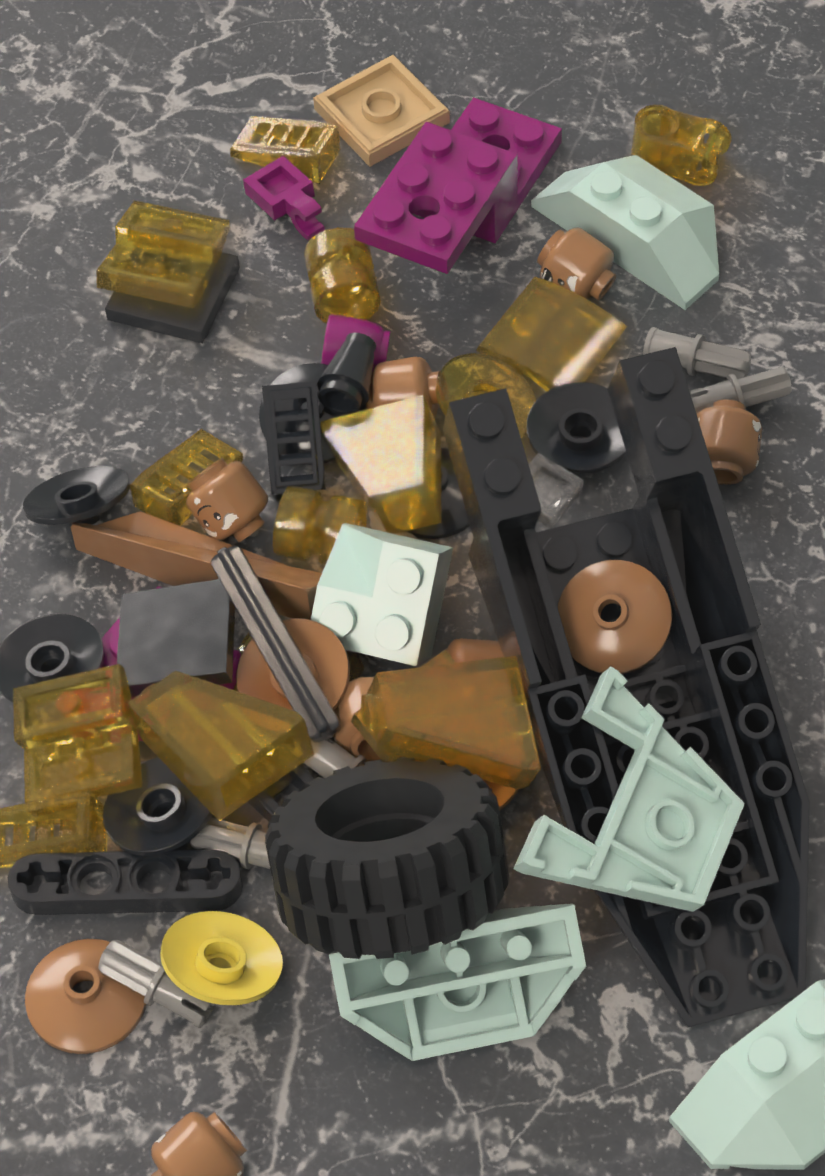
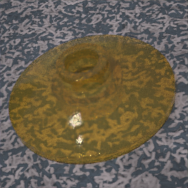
[435,353,536,438]

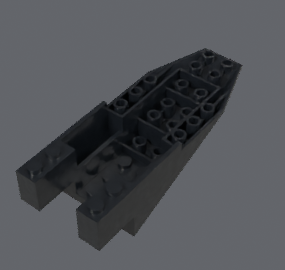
[443,347,810,1028]

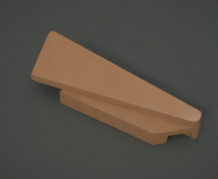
[71,511,322,620]

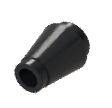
[317,333,376,415]

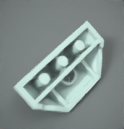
[531,155,719,310]
[329,904,586,1061]
[669,979,825,1170]

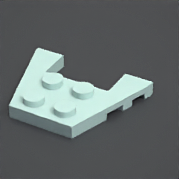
[513,666,745,912]

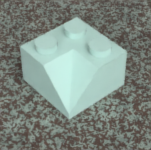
[311,523,453,666]

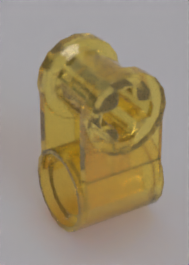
[631,104,732,186]

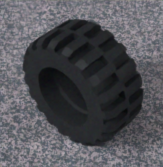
[265,758,509,959]

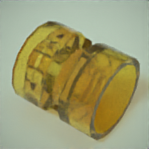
[304,227,381,324]
[273,485,368,566]

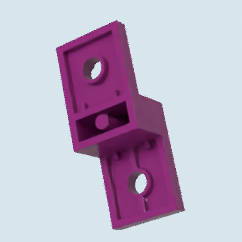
[354,97,562,274]

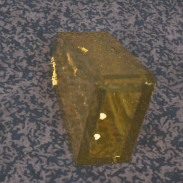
[321,395,442,534]
[361,656,541,789]
[128,670,314,822]

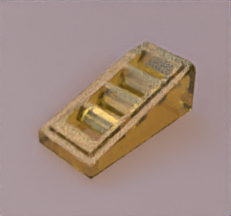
[230,116,341,184]
[130,429,244,526]
[0,790,107,868]

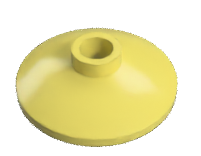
[160,911,283,1005]

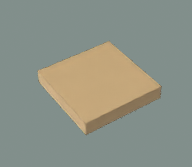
[313,55,450,167]

